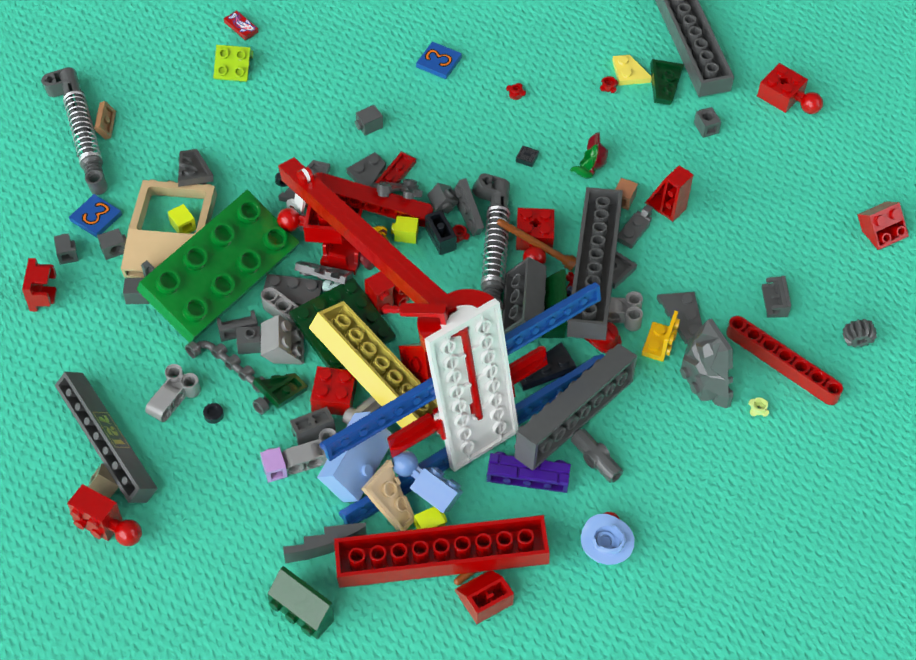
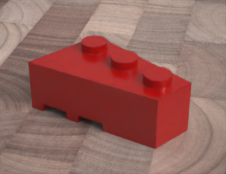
[645,165,694,222]

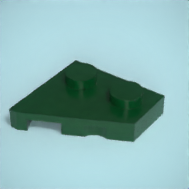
[253,373,308,409]

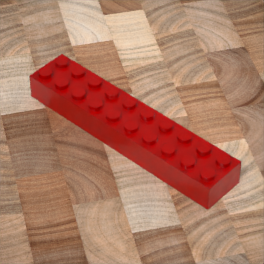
[334,515,550,588]

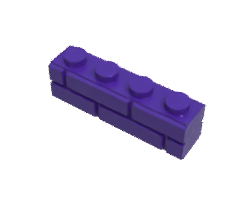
[487,452,571,493]

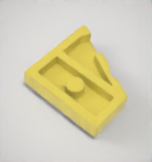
[612,55,652,86]

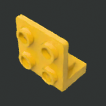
[641,310,680,362]

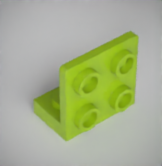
[213,45,253,82]

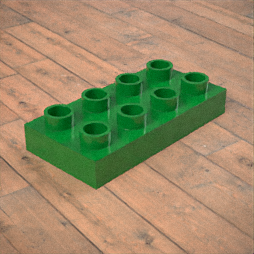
[136,189,300,343]

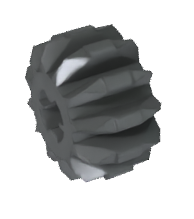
[843,319,877,347]

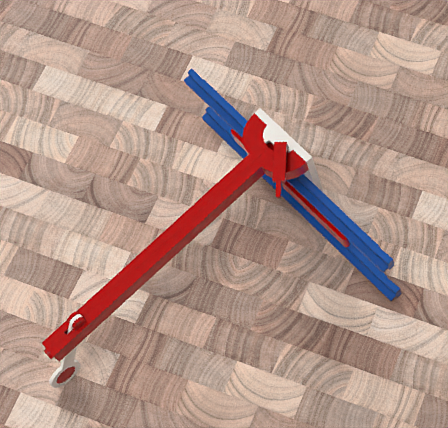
[278,157,604,525]

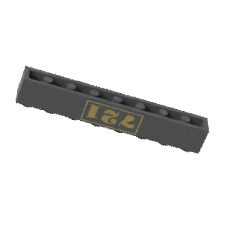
[55,372,158,503]

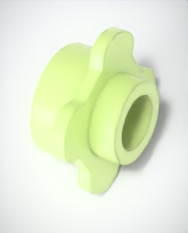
[748,397,769,417]

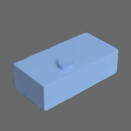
[317,411,392,502]

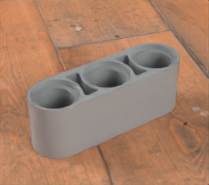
[261,287,298,327]

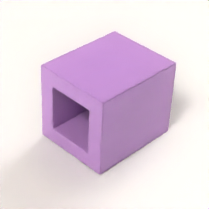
[260,447,288,483]

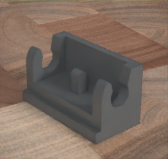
[761,276,791,318]
[216,310,258,342]
[290,407,336,445]

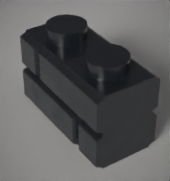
[425,210,457,255]

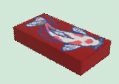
[224,10,258,40]

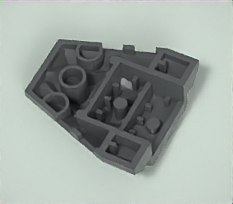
[680,319,733,408]

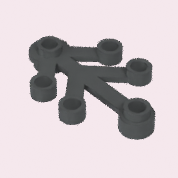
[371,179,423,199]

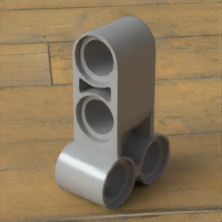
[608,291,643,331]
[145,364,201,422]
[282,428,336,474]

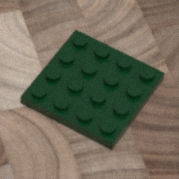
[289,278,396,369]

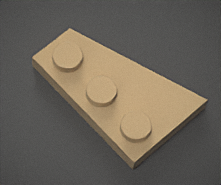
[361,460,414,531]

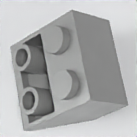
[261,315,304,365]

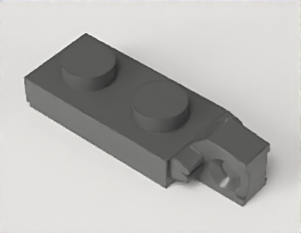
[618,205,653,249]

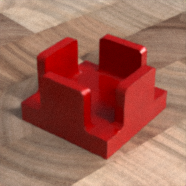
[320,238,361,275]
[22,258,57,312]
[399,342,432,383]

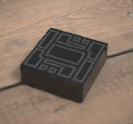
[516,146,539,167]

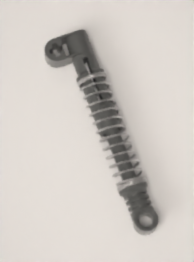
[41,67,108,195]
[472,173,510,311]

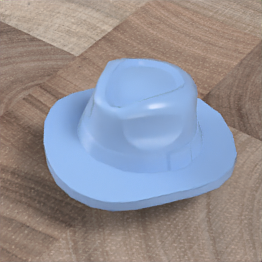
[581,514,635,565]

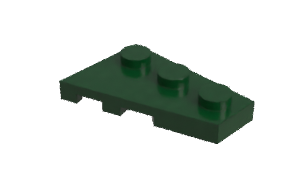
[650,59,684,105]

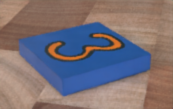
[416,42,462,79]
[69,194,122,238]

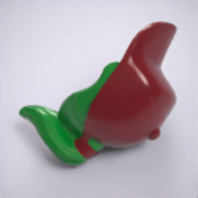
[570,132,608,179]

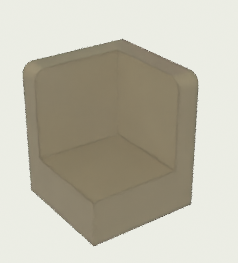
[88,463,119,499]

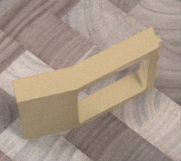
[121,179,217,278]

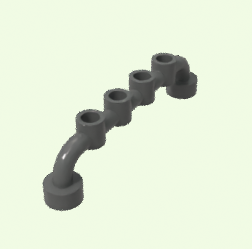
[185,341,270,415]

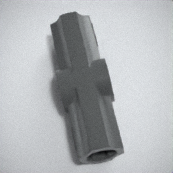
[571,429,623,483]

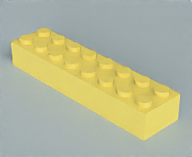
[309,301,438,428]

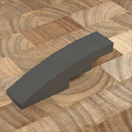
[283,522,367,563]

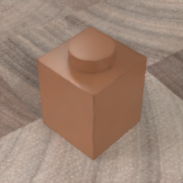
[615,178,638,210]

